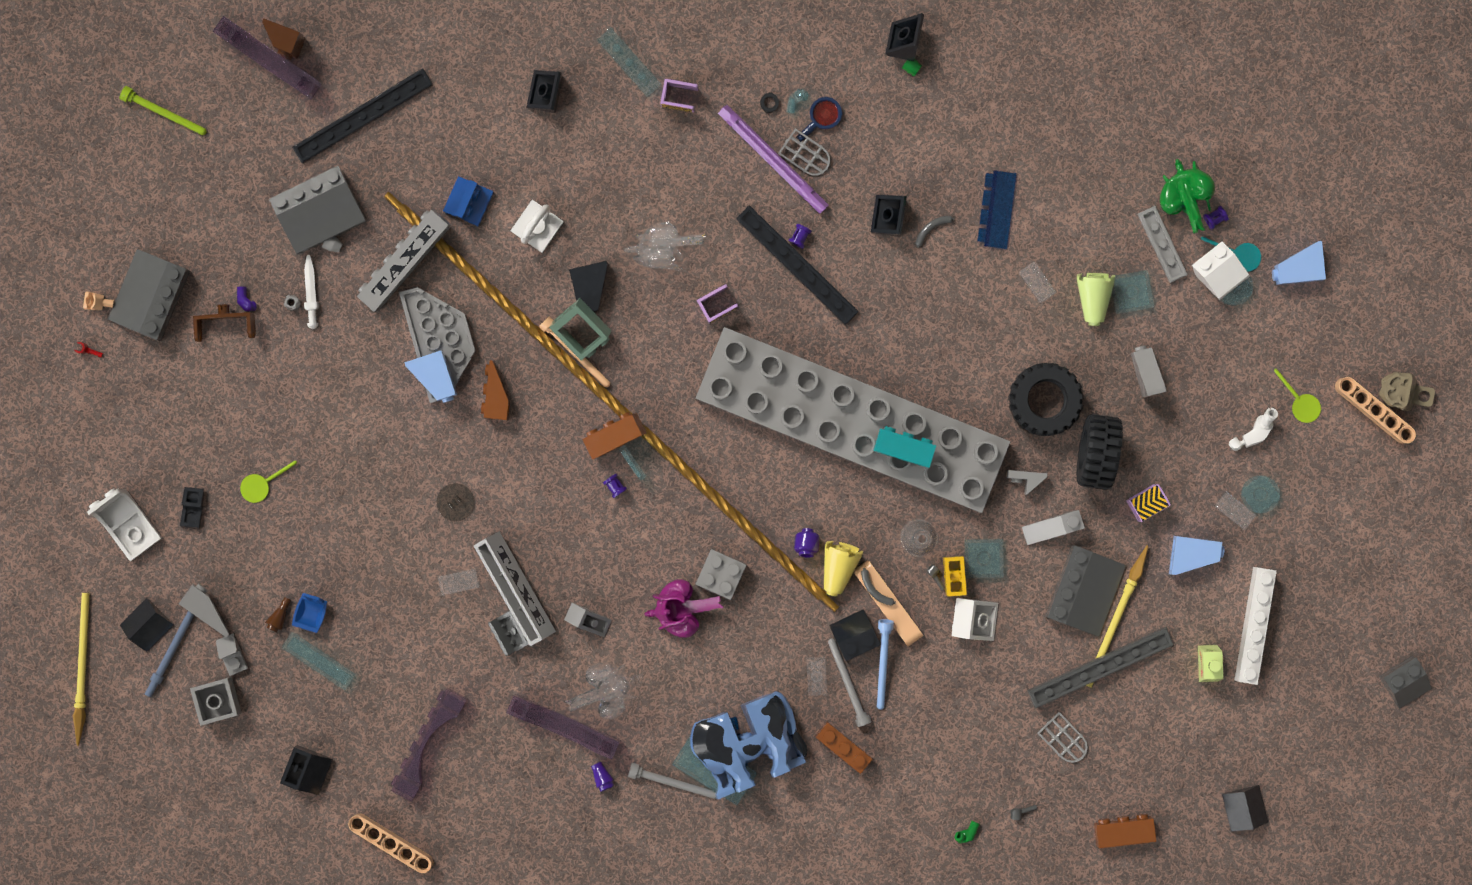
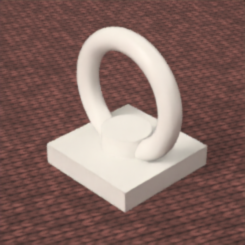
[511,200,564,253]

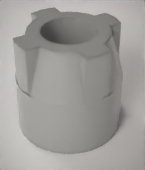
[284,295,301,311]

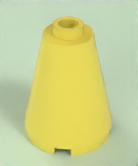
[824,541,863,596]

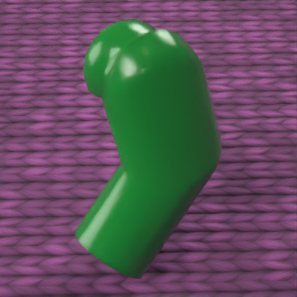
[954,820,980,844]

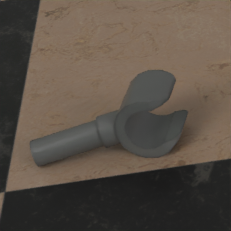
[927,564,945,591]
[1011,805,1037,820]

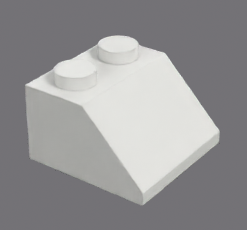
[1192,242,1250,300]
[952,598,998,641]

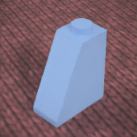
[1272,241,1326,285]
[404,351,457,403]
[1169,536,1225,575]

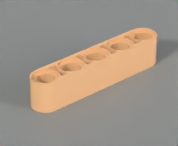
[1335,377,1416,444]
[854,560,924,647]
[348,813,433,873]

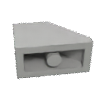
[564,603,612,637]

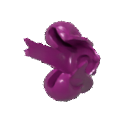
[644,579,724,638]

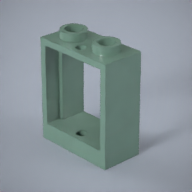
[549,298,612,360]

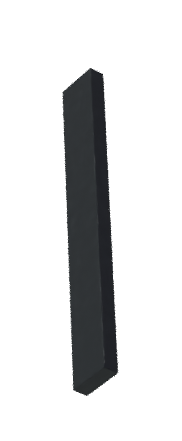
[292,68,433,164]
[736,205,859,325]

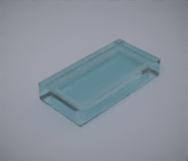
[619,445,647,480]

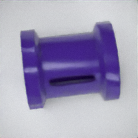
[1203,206,1229,230]
[788,224,812,248]
[603,473,627,498]

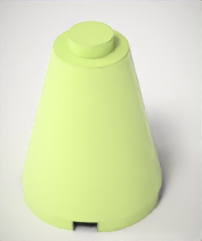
[1077,273,1115,326]

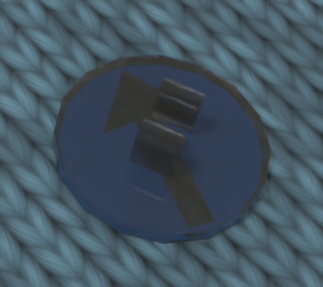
[436,483,475,521]

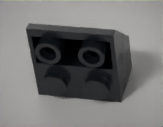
[280,745,333,795]

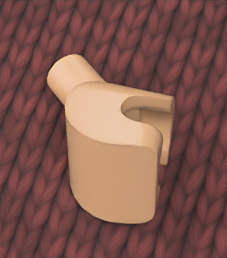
[83,291,114,310]

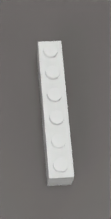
[1235,567,1276,685]

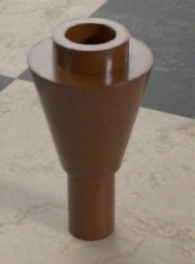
[265,597,291,633]

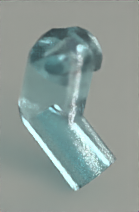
[786,89,809,114]

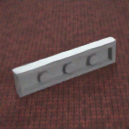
[1137,206,1188,283]

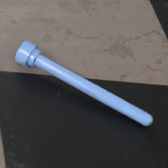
[877,619,894,710]

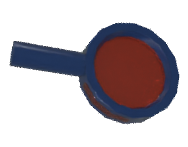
[796,97,842,142]

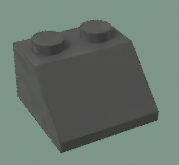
[1379,656,1432,709]

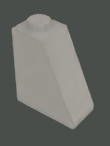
[1131,345,1167,398]

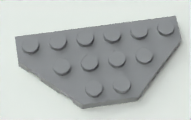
[399,287,476,403]

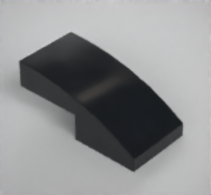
[180,487,204,529]

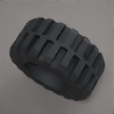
[1008,363,1084,436]
[1076,414,1123,490]

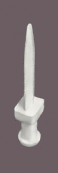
[304,255,319,329]

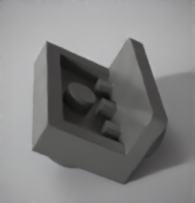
[488,611,529,656]

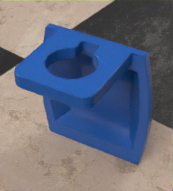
[292,593,327,633]

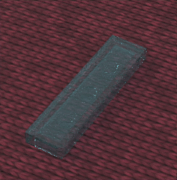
[597,27,662,98]
[281,632,356,690]

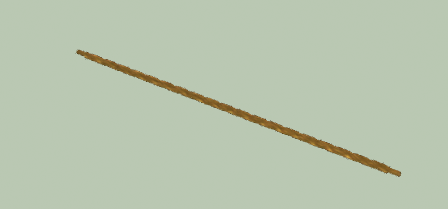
[384,192,839,612]

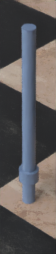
[145,611,194,697]

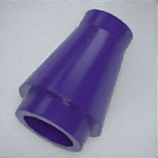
[591,762,614,792]

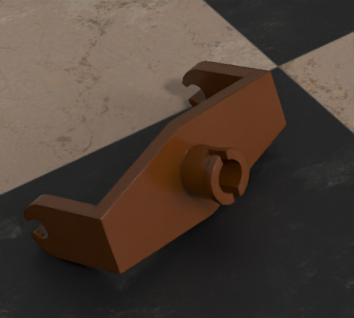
[193,304,256,342]

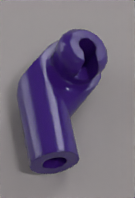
[237,287,257,312]

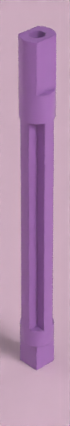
[718,105,829,214]

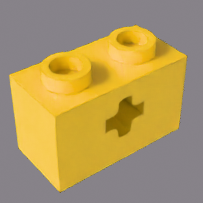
[943,556,967,597]

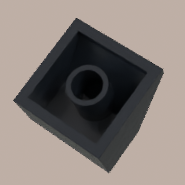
[829,609,881,661]

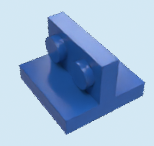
[443,176,494,227]

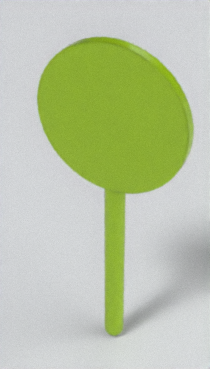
[1274,369,1321,423]
[240,461,297,503]

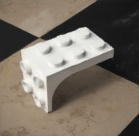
[87,488,162,561]

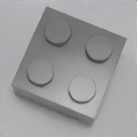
[696,549,746,600]
[190,677,242,726]

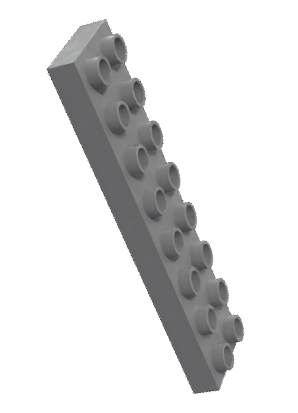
[695,327,1010,513]

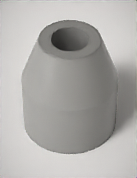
[322,237,343,253]

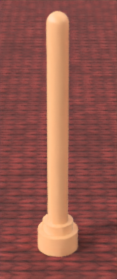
[539,316,610,388]

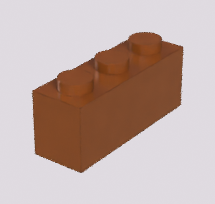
[582,412,646,460]
[815,721,873,774]
[1094,814,1156,848]

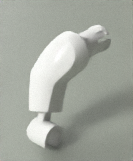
[1229,408,1278,451]

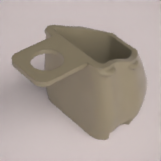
[1379,372,1435,411]

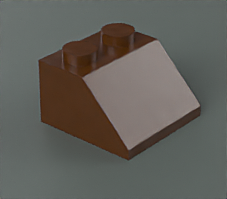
[262,18,306,61]

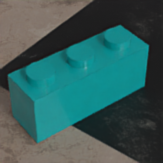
[873,426,936,468]

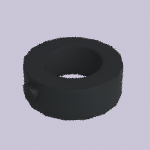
[760,92,779,113]

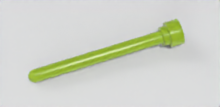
[119,86,207,135]

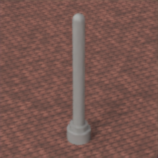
[828,638,872,727]
[628,763,716,799]

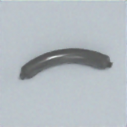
[915,215,954,248]
[861,568,896,606]

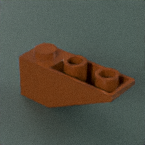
[481,360,510,420]

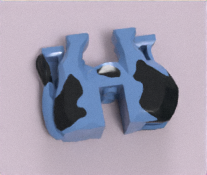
[690,691,808,799]

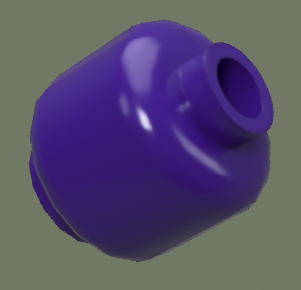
[794,528,820,558]

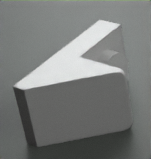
[1007,470,1047,495]
[216,633,248,676]

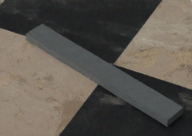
[1027,627,1174,708]

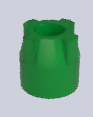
[902,59,922,76]

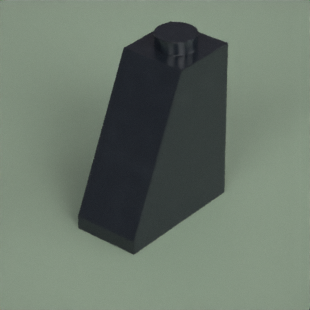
[569,261,608,313]

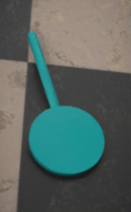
[1201,236,1261,272]

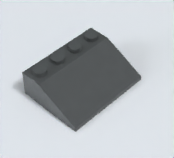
[269,166,366,255]
[108,249,190,341]
[1045,545,1126,637]

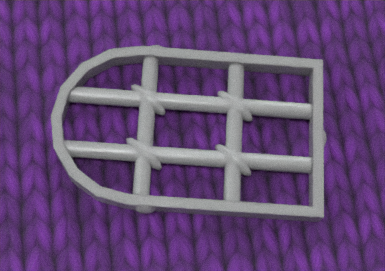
[778,128,830,175]
[1037,712,1088,763]

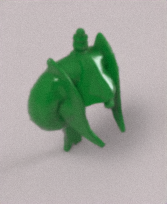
[1159,159,1215,234]

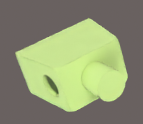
[1198,645,1223,682]

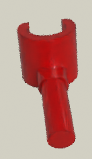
[74,342,103,358]

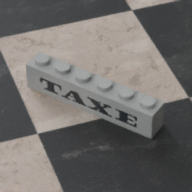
[357,210,452,312]
[474,531,556,646]

